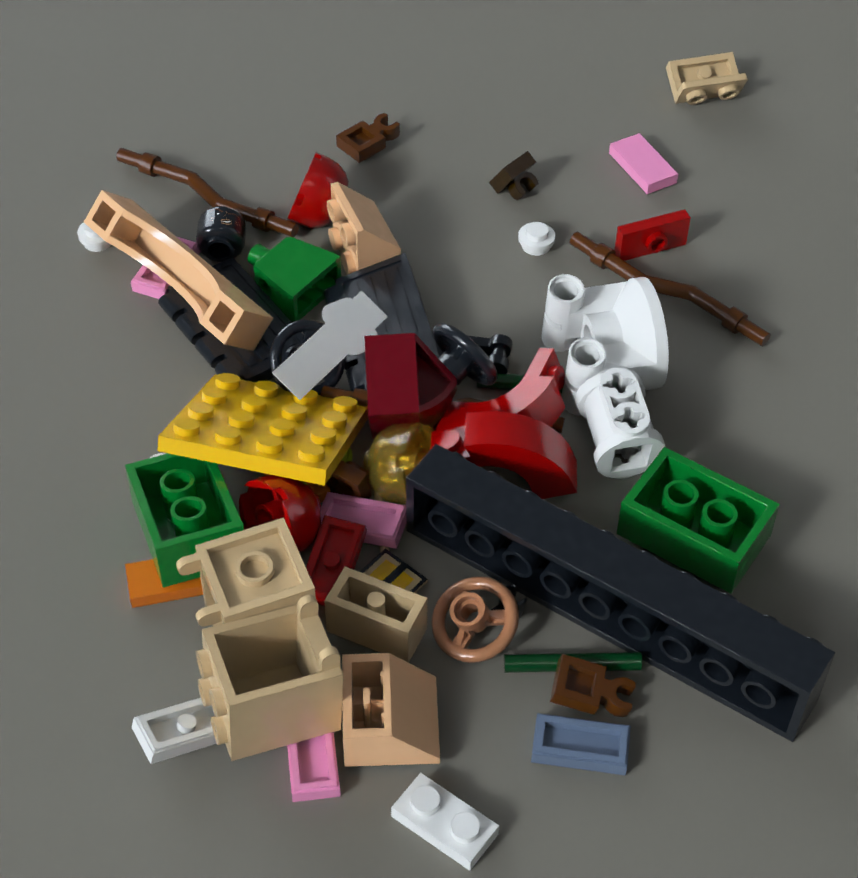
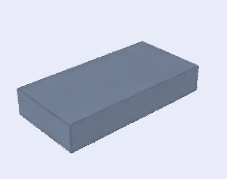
[531,713,631,775]

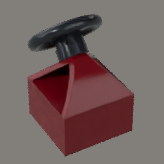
[364,323,498,442]

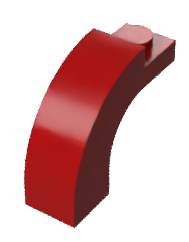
[435,348,566,431]
[430,411,577,499]

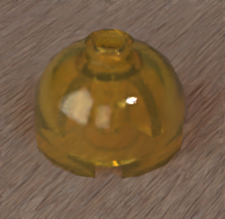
[363,422,434,505]

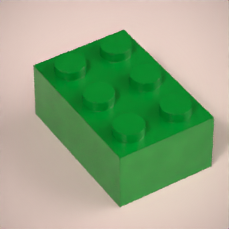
[616,447,780,594]
[125,453,244,588]

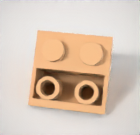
[327,182,401,275]
[342,653,440,767]

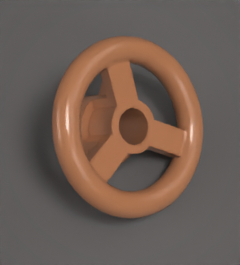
[432,577,519,663]

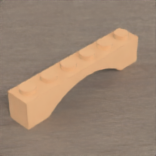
[84,190,273,351]

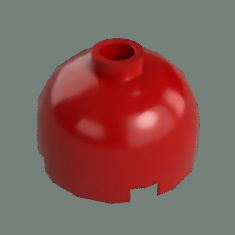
[287,152,349,228]
[239,475,321,553]

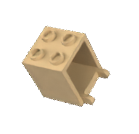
[176,518,316,627]
[196,595,343,761]

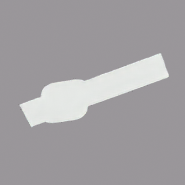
[272,290,388,400]

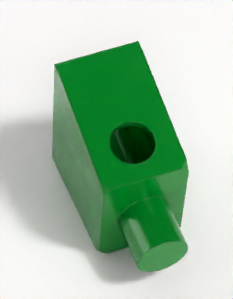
[247,237,342,322]

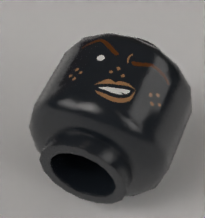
[196,206,246,262]

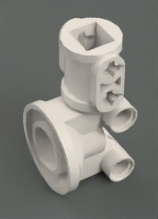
[542,274,669,479]

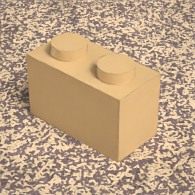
[324,567,428,663]

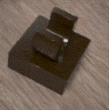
[489,151,539,200]

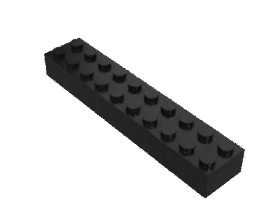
[406,444,835,742]

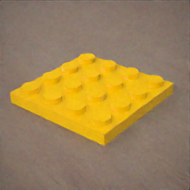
[157,373,368,486]

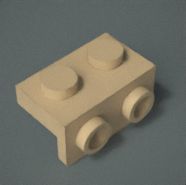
[666,52,748,105]

